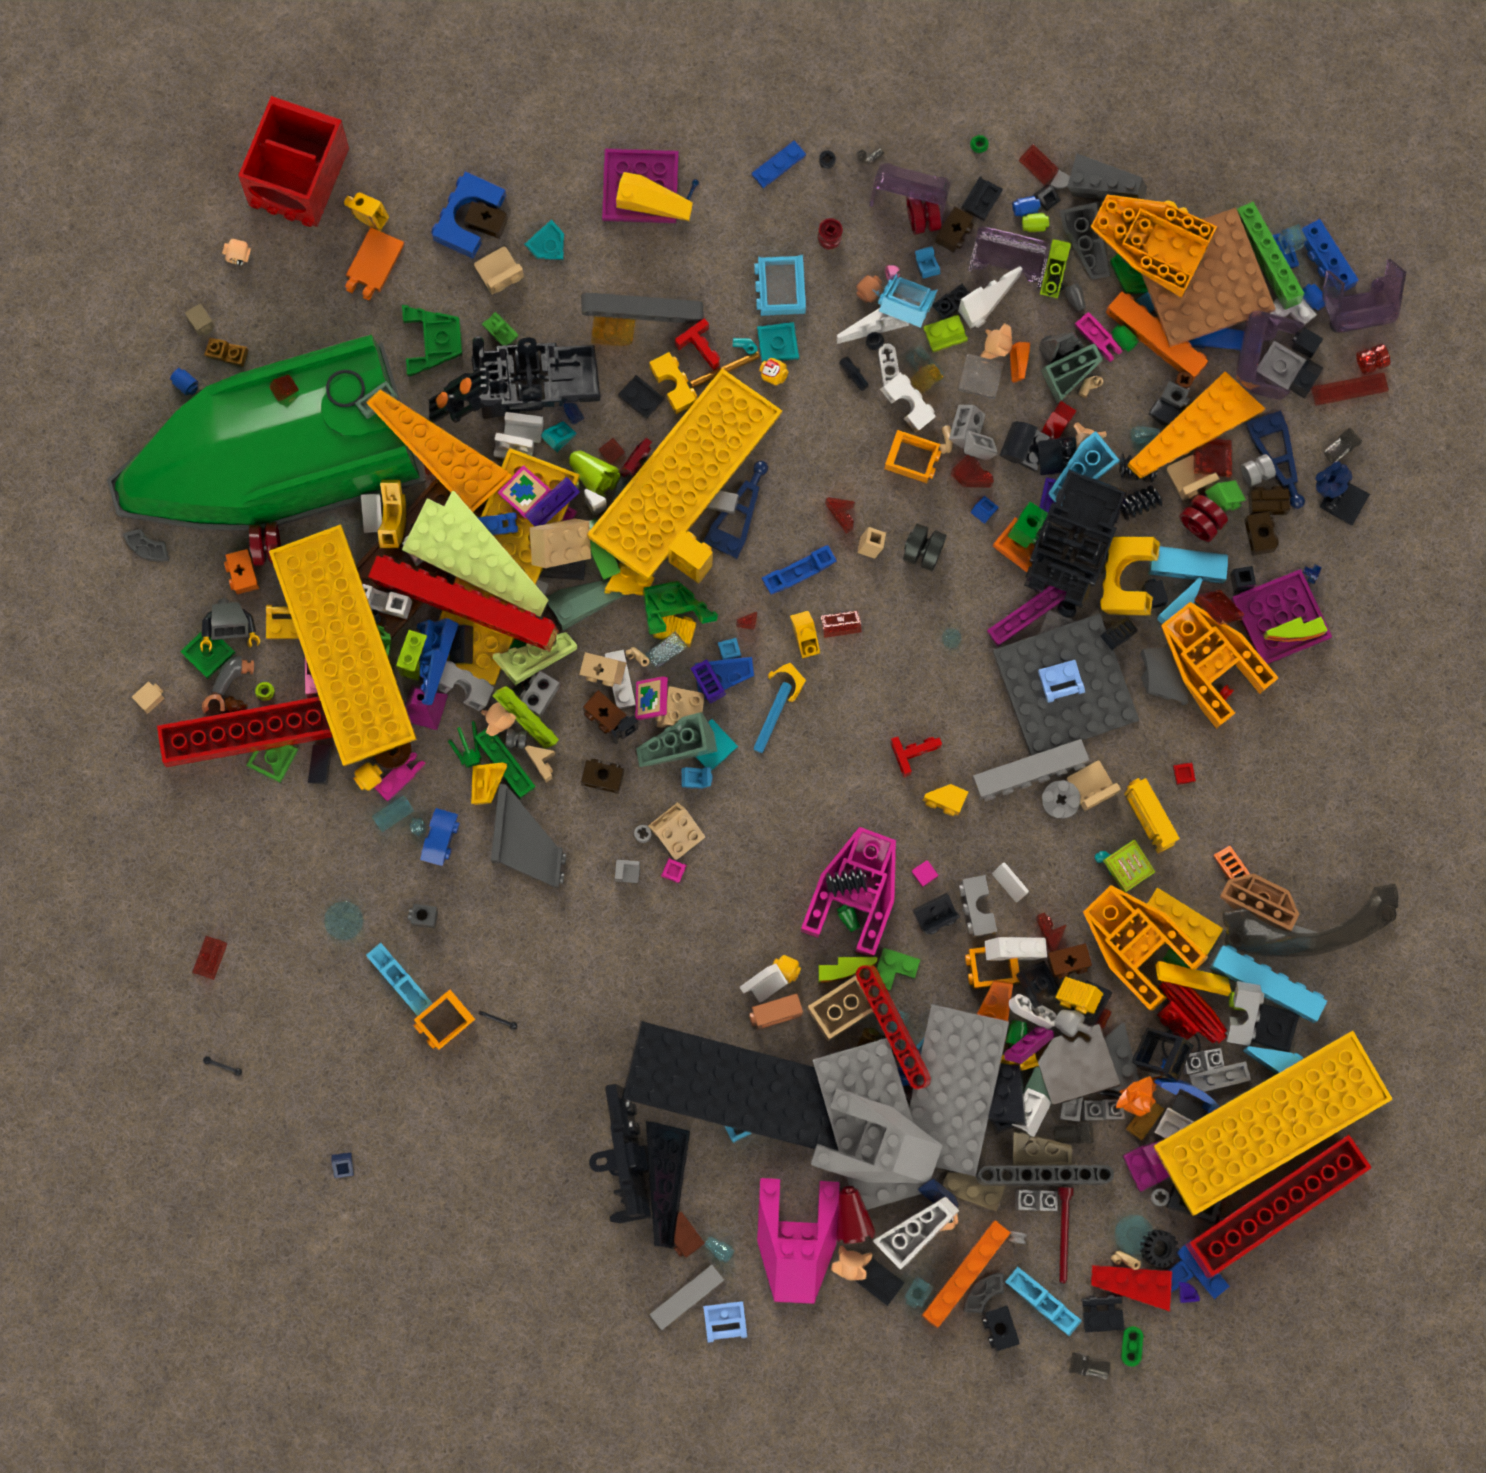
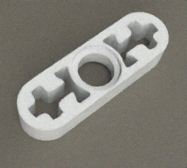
[878,344,899,386]
[1009,994,1057,1029]

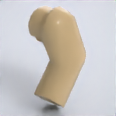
[1078,376,1103,398]
[940,426,953,454]
[625,647,649,666]
[1111,1251,1141,1270]

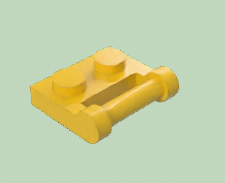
[266,605,299,639]

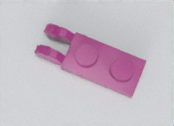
[1074,312,1122,362]
[374,752,425,802]

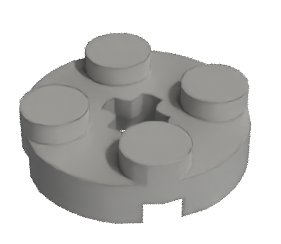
[1042,780,1081,819]

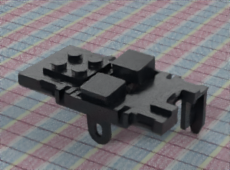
[1024,469,1127,608]
[589,1084,652,1224]

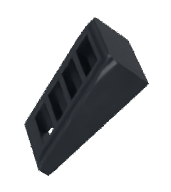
[1100,617,1138,650]

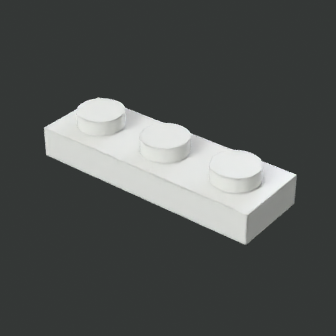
[605,650,636,709]

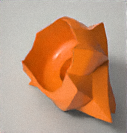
[1116,1076,1162,1116]

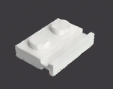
[1154,1107,1194,1138]

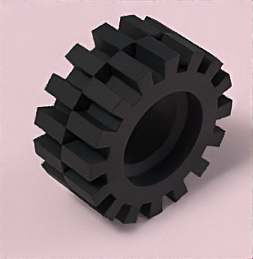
[1140,1229,1179,1267]

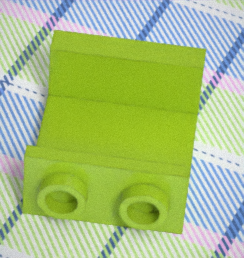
[396,630,427,681]

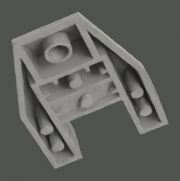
[811,1087,942,1183]

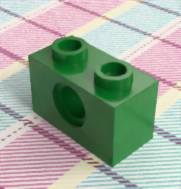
[1008,501,1048,548]

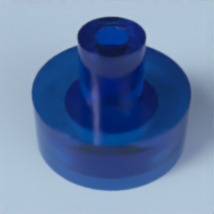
[1302,564,1322,584]

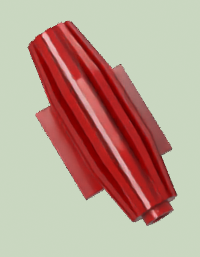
[1157,981,1227,1044]

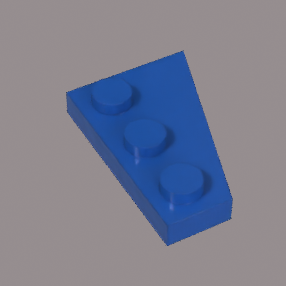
[695,657,754,699]

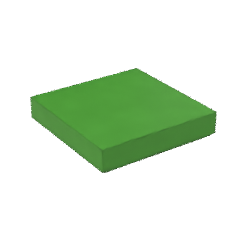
[246,745,299,783]

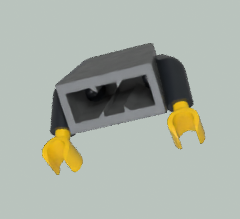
[200,598,260,652]

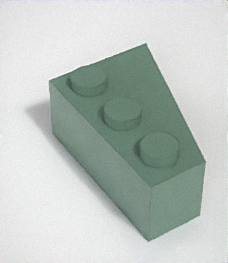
[1041,343,1103,404]

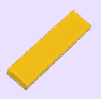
[1155,961,1231,996]

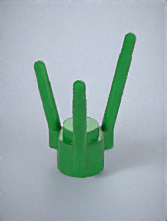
[448,721,482,768]

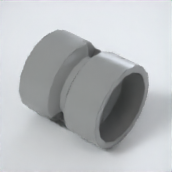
[1241,454,1276,487]

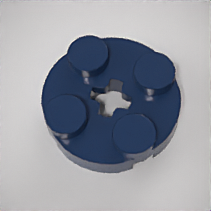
[1315,461,1352,498]

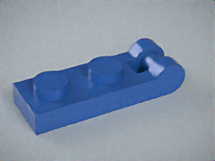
[477,513,519,536]

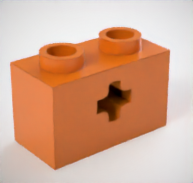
[224,549,259,595]

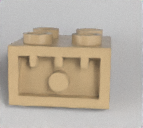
[1066,760,1121,811]
[648,802,705,860]

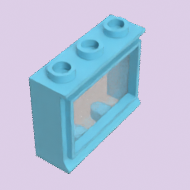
[754,255,806,316]
[878,274,938,327]

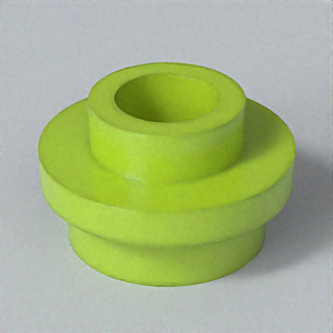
[255,682,275,701]

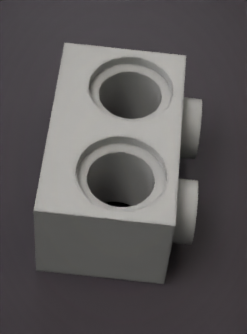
[949,405,986,448]
[519,671,560,718]

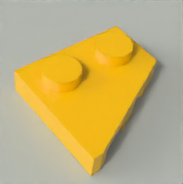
[604,562,655,595]
[471,763,507,805]

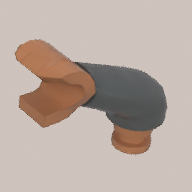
[201,656,254,714]

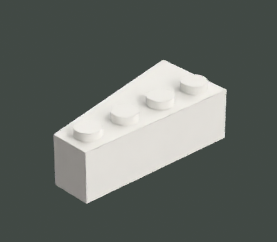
[873,1197,959,1270]

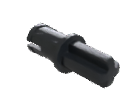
[839,356,869,391]

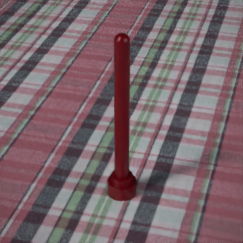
[1058,1187,1074,1284]

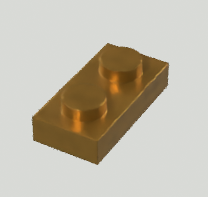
[1126,1103,1164,1141]

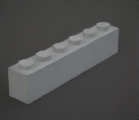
[972,739,1089,801]

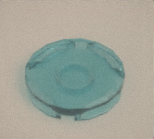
[324,901,363,940]
[1114,1215,1153,1255]

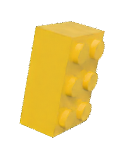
[668,530,713,584]

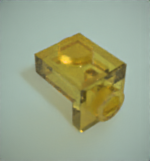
[910,363,944,394]

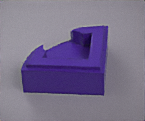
[1179,1282,1200,1303]

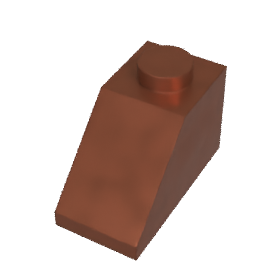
[674,1211,705,1258]

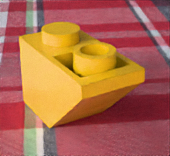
[790,611,820,658]
[923,784,968,816]

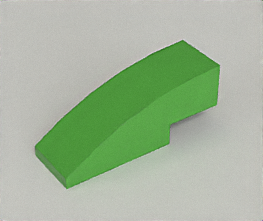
[589,518,620,580]

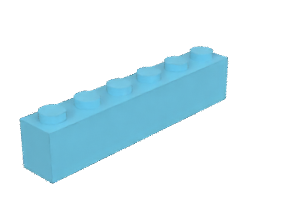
[1210,945,1327,1023]

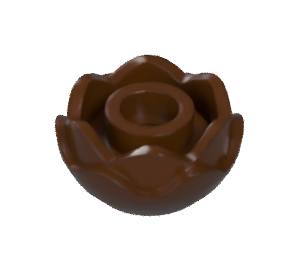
[225,696,248,712]

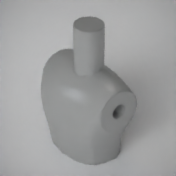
[1054,1009,1091,1037]

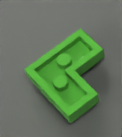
[877,948,920,991]

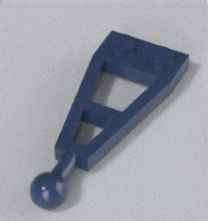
[1245,410,1305,509]
[703,461,768,559]

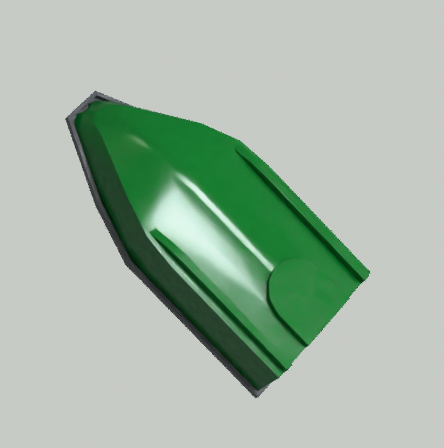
[107,334,425,531]

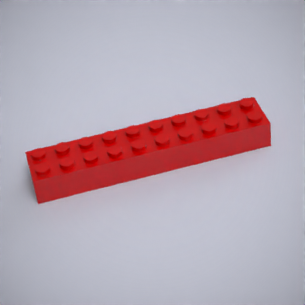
[368,555,559,652]
[157,697,333,768]
[1185,1135,1372,1278]

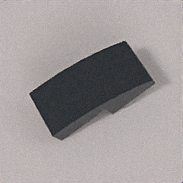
[932,284,970,320]
[1148,399,1182,426]

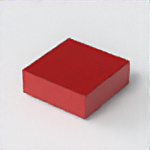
[1173,763,1196,785]

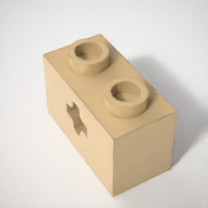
[579,652,626,687]

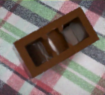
[583,690,627,734]
[1047,943,1092,979]

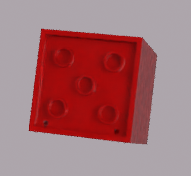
[238,96,349,227]

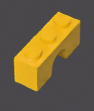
[649,352,697,415]

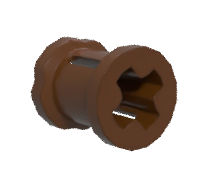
[1174,372,1193,390]

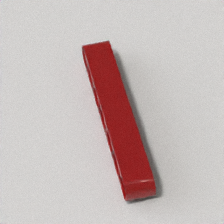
[856,965,931,1089]

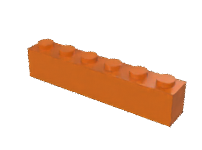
[1106,291,1208,382]
[921,1220,1011,1328]

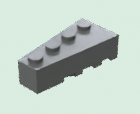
[1067,154,1147,200]

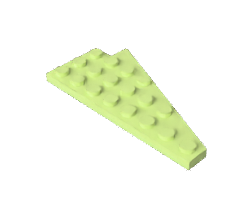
[402,491,549,617]

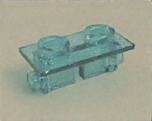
[372,795,414,832]

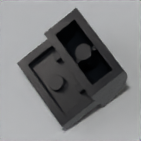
[999,421,1050,471]

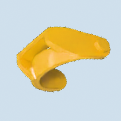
[768,663,806,702]

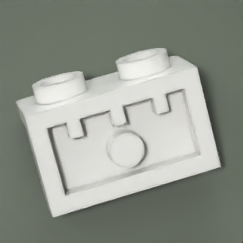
[494,433,534,459]

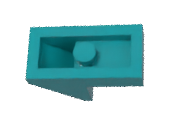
[541,421,577,453]

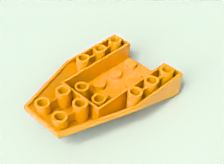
[1091,195,1217,298]

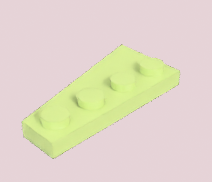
[493,632,577,685]

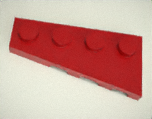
[1091,1265,1172,1312]

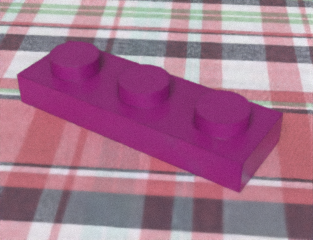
[1004,1026,1054,1064]

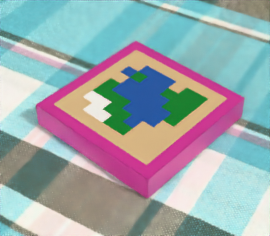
[498,465,551,519]
[635,676,668,720]

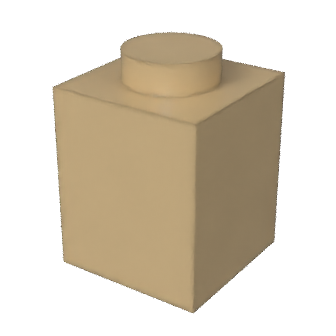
[857,527,886,559]
[132,681,165,714]

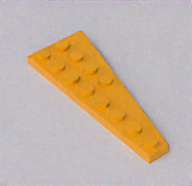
[1127,371,1265,479]
[366,389,512,512]

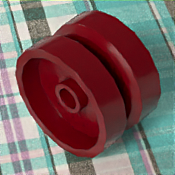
[906,189,941,235]
[1179,495,1228,542]
[249,522,281,566]

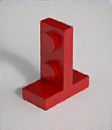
[675,318,720,371]
[890,736,942,777]

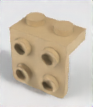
[474,247,524,295]
[1167,453,1219,501]
[655,686,704,728]

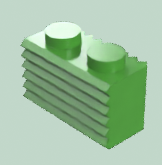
[1205,480,1246,512]

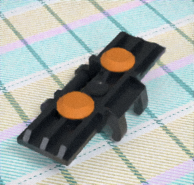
[429,366,489,423]

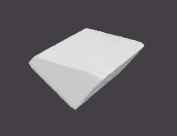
[584,489,607,516]
[992,862,1029,903]

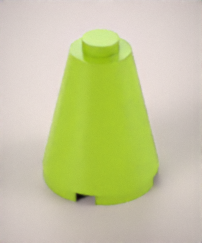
[569,450,621,497]

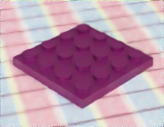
[602,149,678,223]
[1231,569,1332,665]

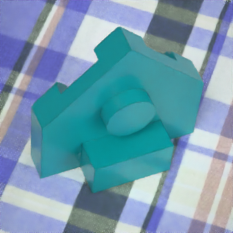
[524,219,564,260]

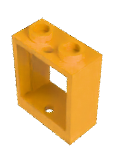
[884,430,942,483]
[965,947,1020,990]
[413,989,475,1050]

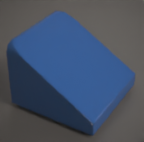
[970,496,999,524]

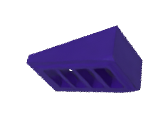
[690,659,726,704]

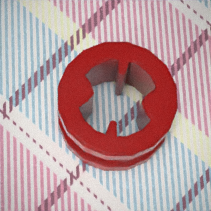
[1219,684,1234,700]

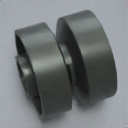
[903,523,947,572]

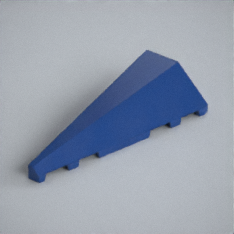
[417,618,458,705]

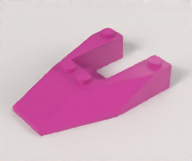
[800,827,896,957]
[757,1178,840,1304]

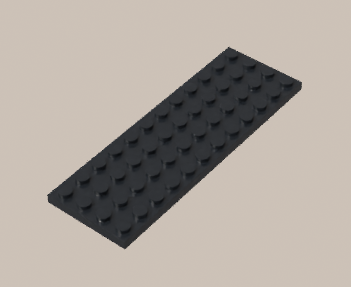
[622,1021,839,1151]

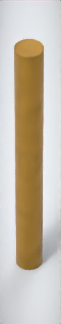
[690,351,760,388]

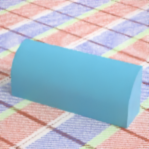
[1149,546,1228,584]

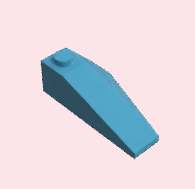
[1048,431,1121,506]

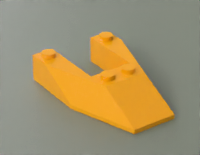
[1161,602,1278,729]
[1083,885,1209,1011]

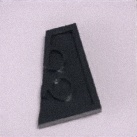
[988,1063,1027,1126]

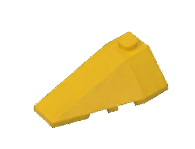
[616,172,693,221]

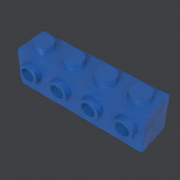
[1298,219,1359,296]

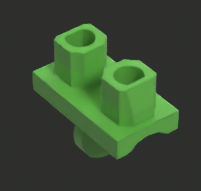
[482,312,519,346]

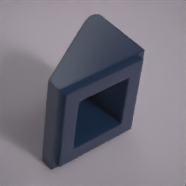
[331,1152,354,1178]

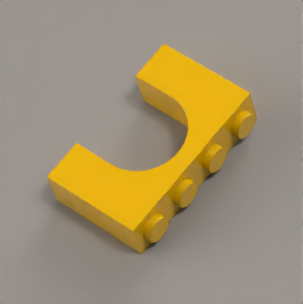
[1100,537,1160,615]

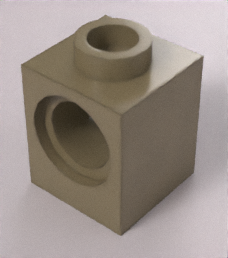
[185,303,215,336]

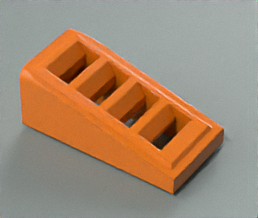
[1010,342,1030,383]
[1213,846,1250,880]

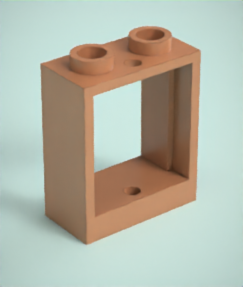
[749,994,803,1030]

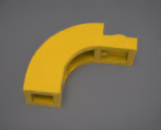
[377,480,406,548]

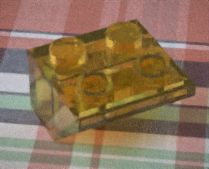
[591,316,635,347]

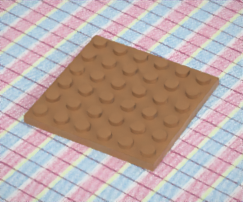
[1141,208,1276,347]

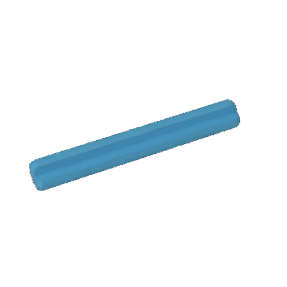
[754,682,792,753]

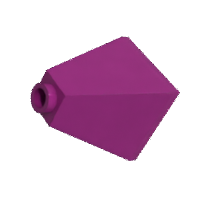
[405,684,448,730]

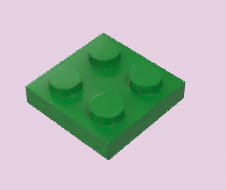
[180,631,235,679]

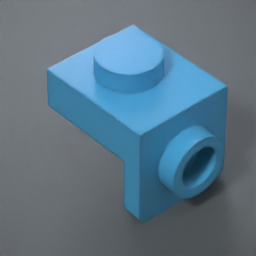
[915,246,940,279]
[682,767,713,789]

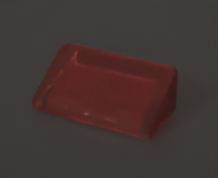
[1019,144,1059,186]
[821,610,862,638]
[192,936,228,980]

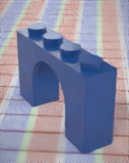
[431,172,506,259]

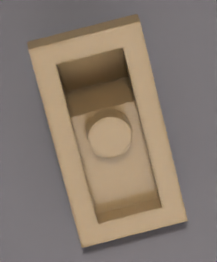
[525,746,555,783]

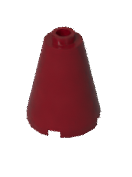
[836,1186,876,1244]

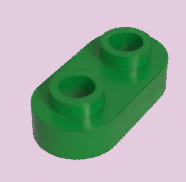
[1121,1326,1143,1367]

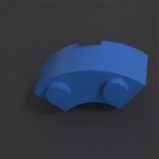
[420,808,460,866]

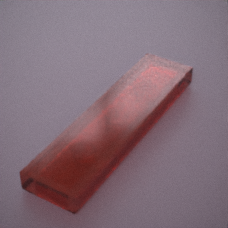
[1311,373,1389,406]

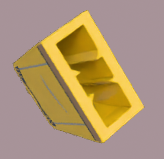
[344,192,389,231]

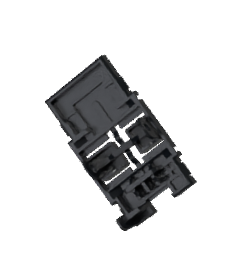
[472,337,600,411]

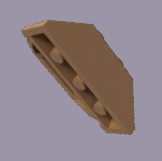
[1220,873,1299,932]

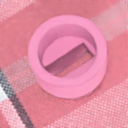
[885,265,900,281]

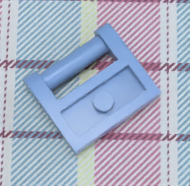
[1038,660,1085,703]
[703,1301,747,1343]

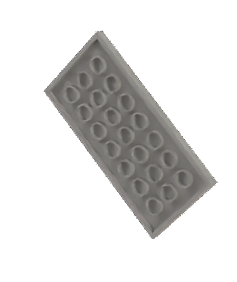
[909,1004,1009,1176]
[813,1038,926,1210]

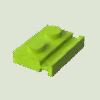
[923,315,968,352]

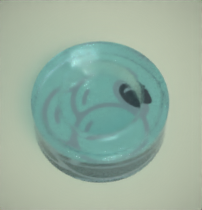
[942,629,961,648]

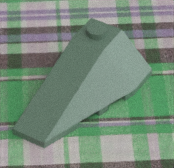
[547,579,624,631]
[636,712,717,767]

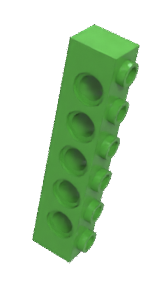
[1237,202,1304,310]

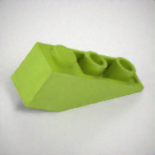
[1040,239,1071,298]

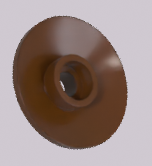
[374,742,412,769]

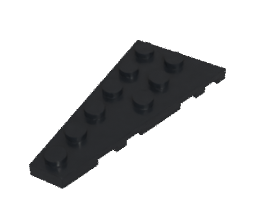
[646,1121,690,1249]

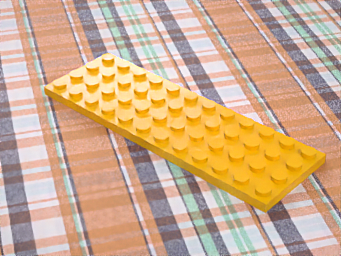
[587,369,782,580]
[439,448,580,686]
[269,524,417,766]
[1153,1031,1393,1216]

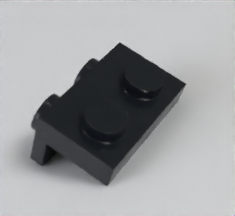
[912,893,960,935]

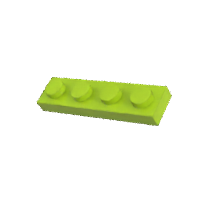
[492,686,559,749]

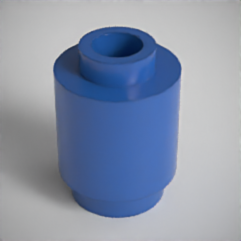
[1012,196,1041,217]
[1302,284,1329,311]
[170,368,199,396]

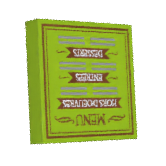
[1103,840,1155,892]

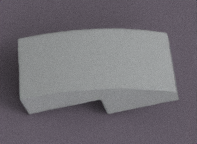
[1183,1048,1224,1075]
[1082,1099,1125,1121]
[1015,1190,1058,1211]

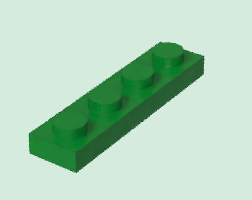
[474,728,536,799]

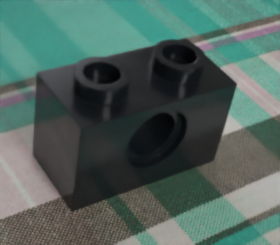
[981,1305,1020,1351]

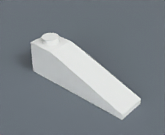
[958,266,1022,328]
[836,299,909,344]

